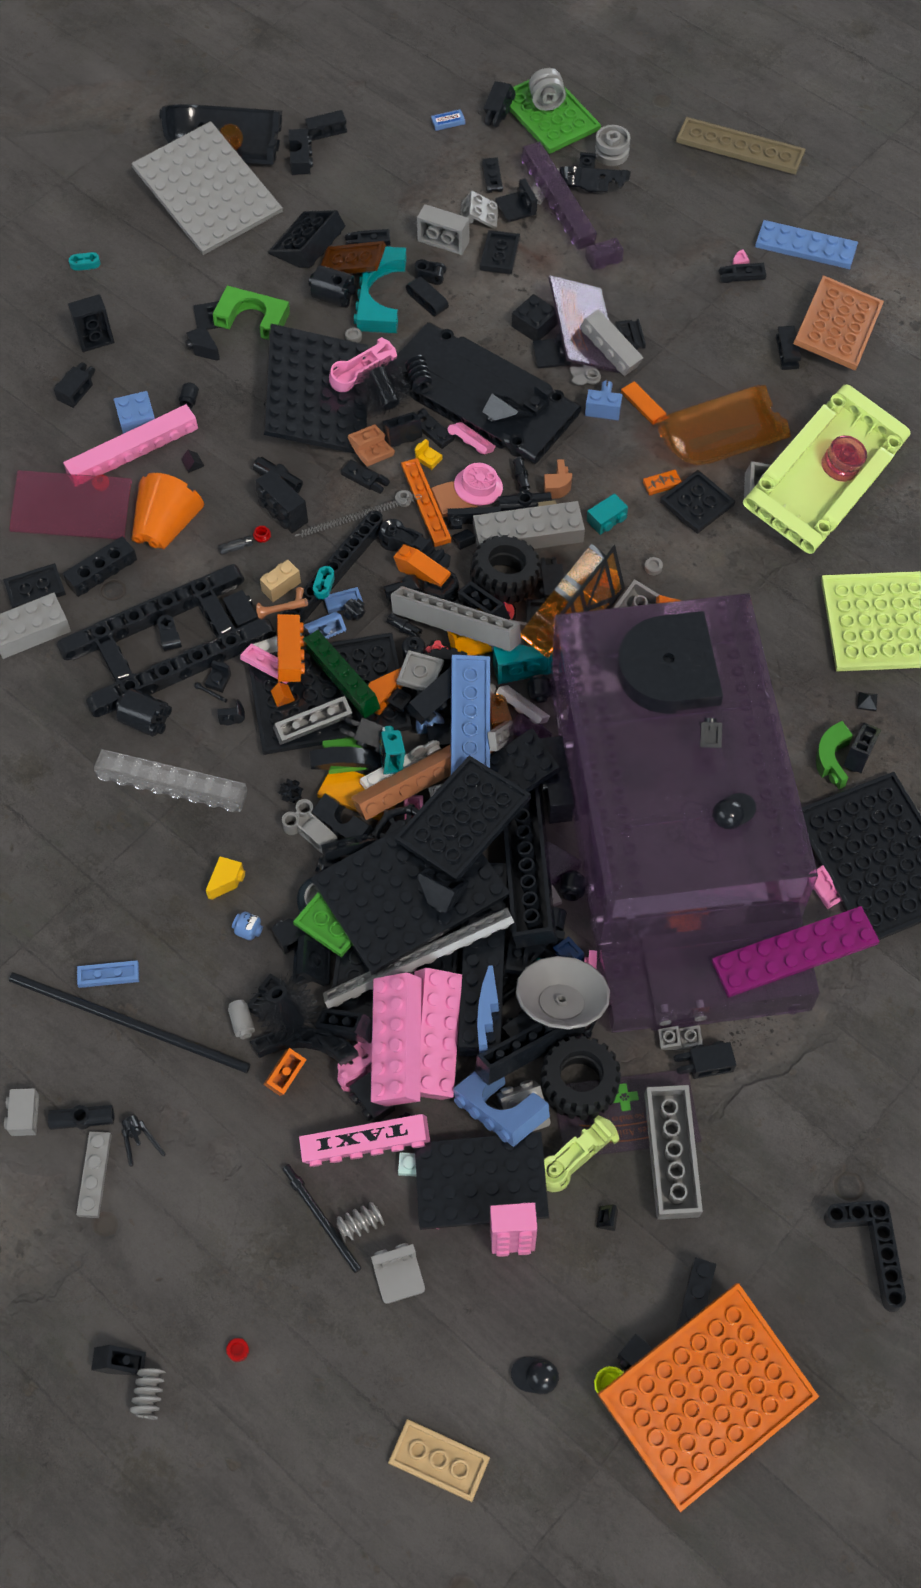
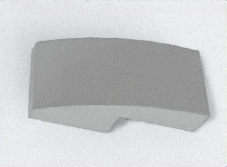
[658,1025,703,1050]

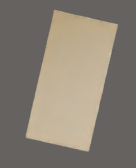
[388,1419,490,1502]

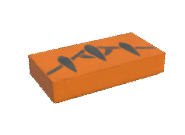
[643,469,682,496]

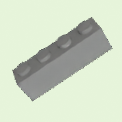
[580,309,643,376]
[273,696,352,745]

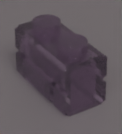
[586,238,624,270]

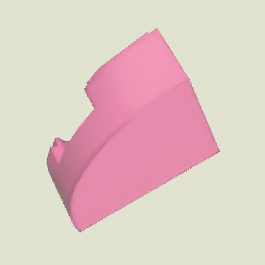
[733,249,749,264]

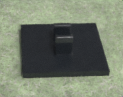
[193,301,222,330]

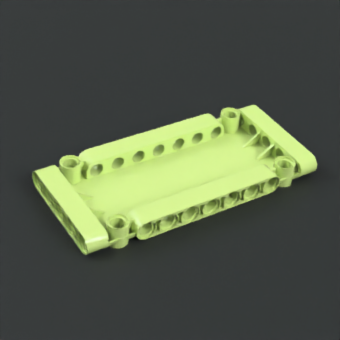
[743,384,911,554]

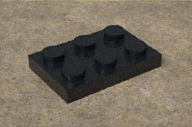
[480,230,520,274]
[3,563,66,608]

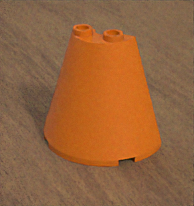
[131,473,205,549]

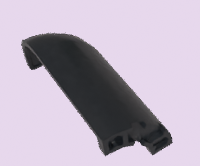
[159,104,282,165]

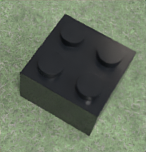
[512,294,559,341]

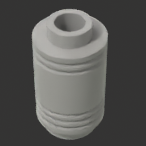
[228,1000,255,1039]

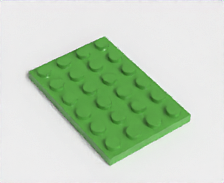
[509,80,601,154]

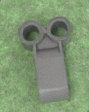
[282,799,338,854]

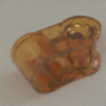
[490,694,512,729]

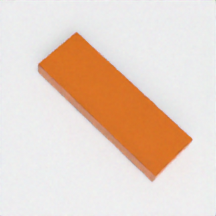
[621,381,666,425]

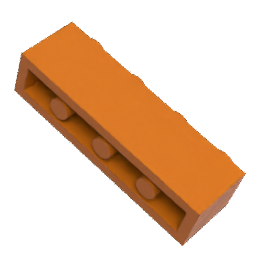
[277,614,305,682]

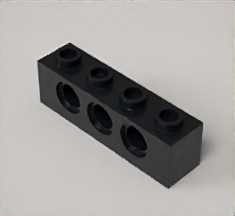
[63,536,137,597]

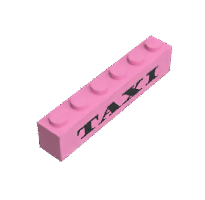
[299,1114,430,1167]

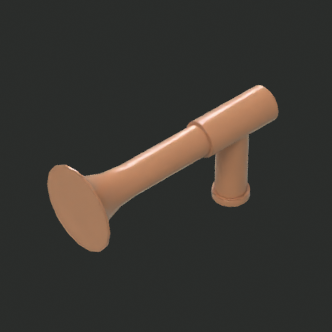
[256,587,308,619]

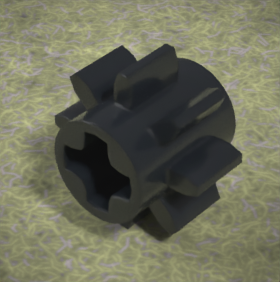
[343,598,366,621]
[278,779,303,803]

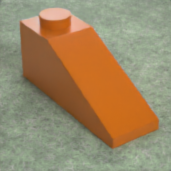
[393,544,451,587]
[368,667,403,715]

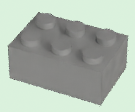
[417,204,469,255]

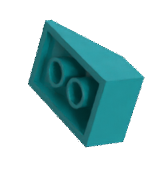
[493,644,553,684]

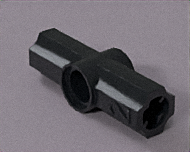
[253,457,303,493]
[498,490,552,512]
[48,1105,114,1130]

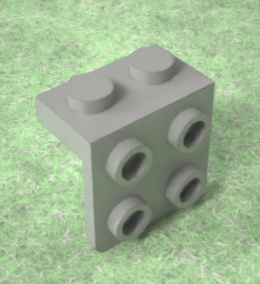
[496,1080,551,1132]
[371,1243,425,1304]

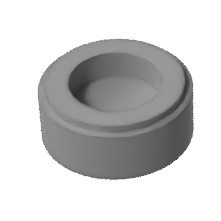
[345,328,362,343]
[644,557,663,576]

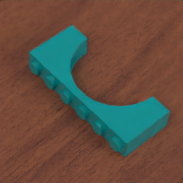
[354,247,407,333]

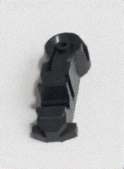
[558,166,631,193]
[379,519,451,569]

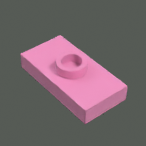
[805,866,841,909]

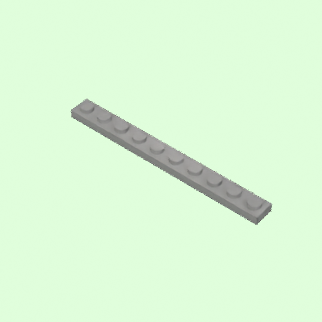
[323,908,514,1009]

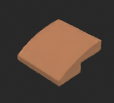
[348,424,395,467]
[431,481,478,517]

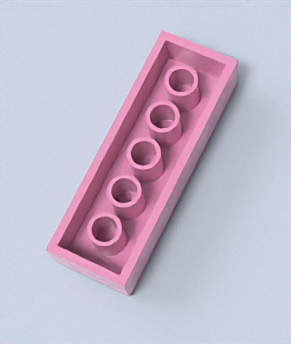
[414,968,462,1100]
[371,972,422,1106]

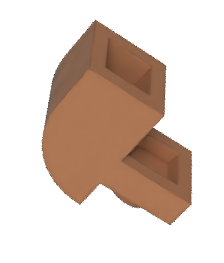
[544,459,572,499]

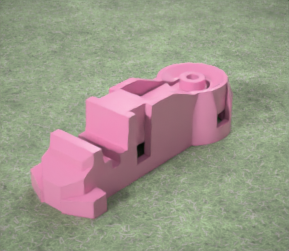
[329,337,397,392]
[337,1042,372,1092]

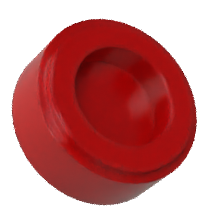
[226,1338,249,1362]

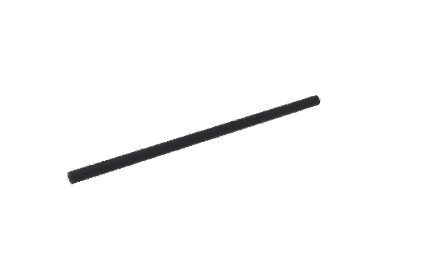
[9,972,251,1073]

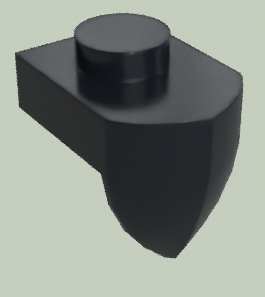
[217,699,245,726]

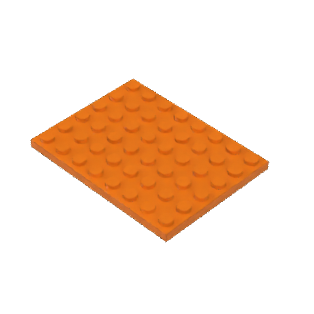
[597,1283,819,1512]

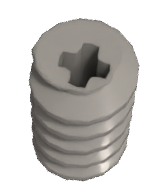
[337,1202,385,1243]
[130,1368,166,1420]

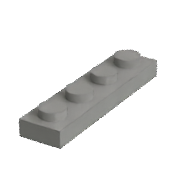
[76,1131,112,1218]

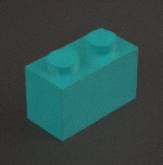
[587,493,628,535]

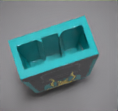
[379,726,405,775]

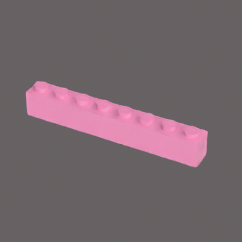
[63,404,198,487]

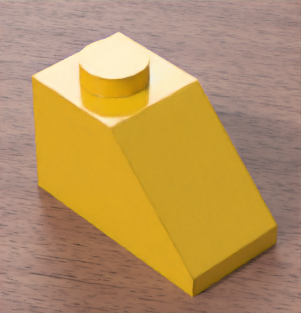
[206,856,245,900]

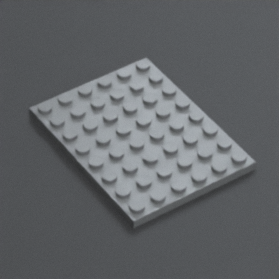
[132,121,283,255]

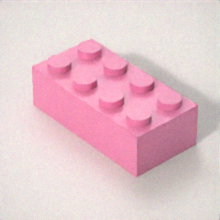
[490,1203,537,1257]

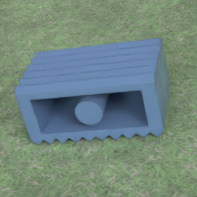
[303,612,346,639]

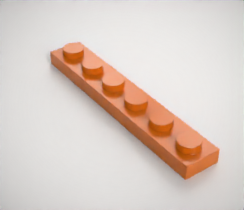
[401,458,451,547]

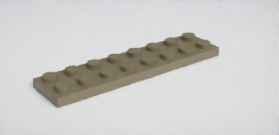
[676,117,806,175]

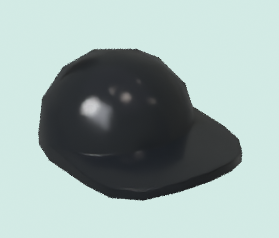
[712,793,756,830]
[511,1357,559,1394]

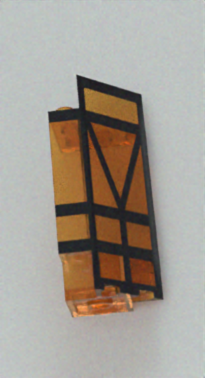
[521,544,625,659]

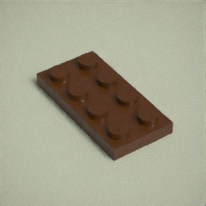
[321,241,386,274]

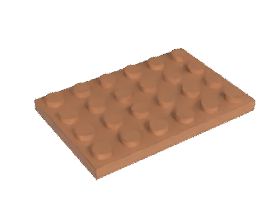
[793,275,884,370]

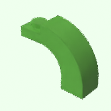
[816,721,853,789]

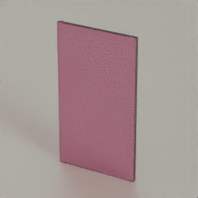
[9,470,132,539]

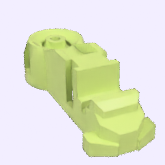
[544,1115,620,1192]

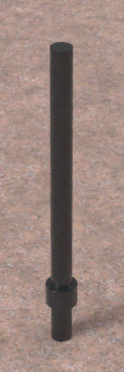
[282,1164,362,1273]

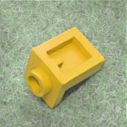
[415,439,442,470]

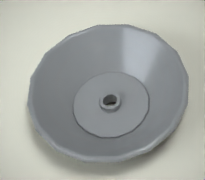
[516,956,610,1030]

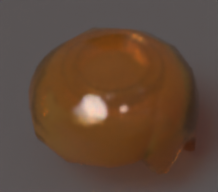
[219,124,243,150]

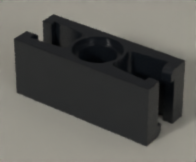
[305,110,347,141]
[776,325,801,370]

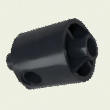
[308,265,357,308]
[116,688,172,737]

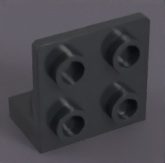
[495,178,538,222]
[533,326,572,369]

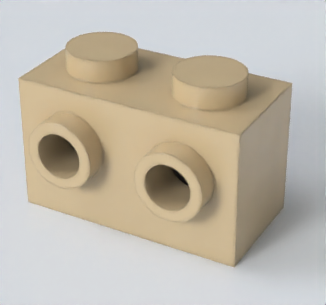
[260,560,301,602]

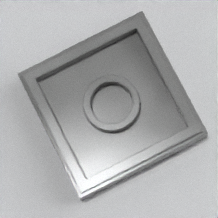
[396,650,444,691]

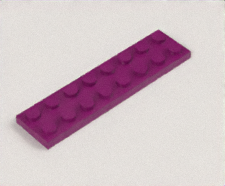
[711,906,880,998]

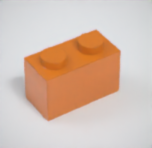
[263,1048,307,1096]

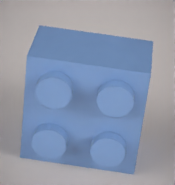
[114,391,155,434]

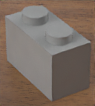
[4,1088,39,1136]

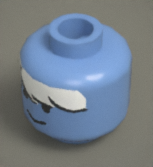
[232,911,263,941]

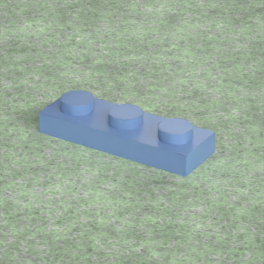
[77,960,139,988]

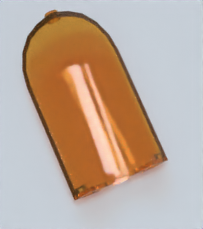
[657,385,791,465]

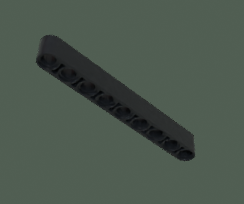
[282,510,383,623]

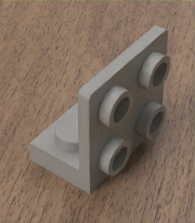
[461,191,498,229]

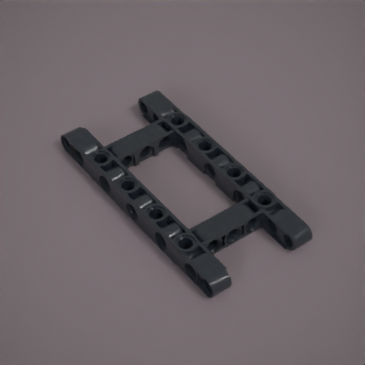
[57,564,276,717]

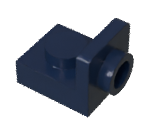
[553,936,584,962]

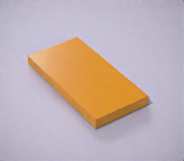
[317,771,397,823]

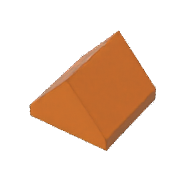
[271,682,295,707]

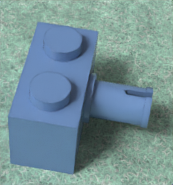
[585,380,622,420]

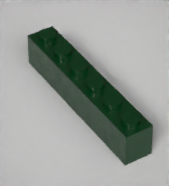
[303,630,381,718]

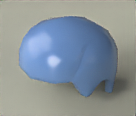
[416,712,444,734]

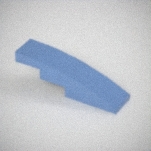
[477,965,499,1053]

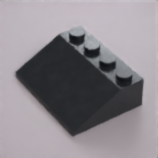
[268,210,346,268]

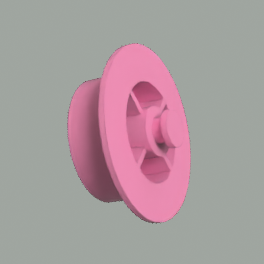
[454,463,503,506]

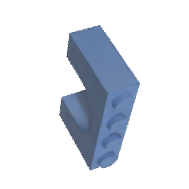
[453,1072,550,1147]

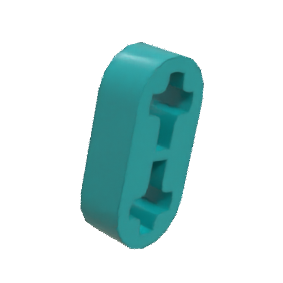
[69,252,101,271]
[313,566,335,599]

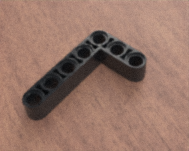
[824,1200,906,1312]

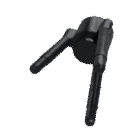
[121,1115,166,1167]

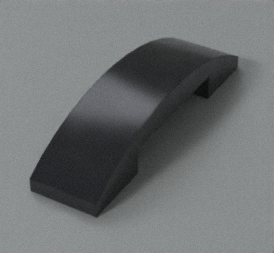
[309,747,382,772]

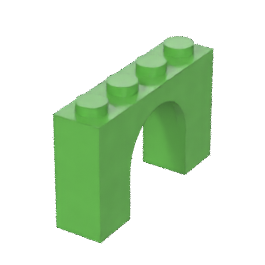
[213,286,290,340]

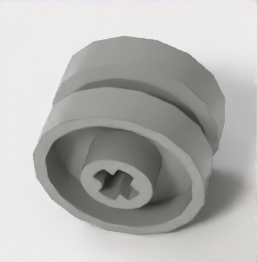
[529,68,566,111]
[595,125,630,166]

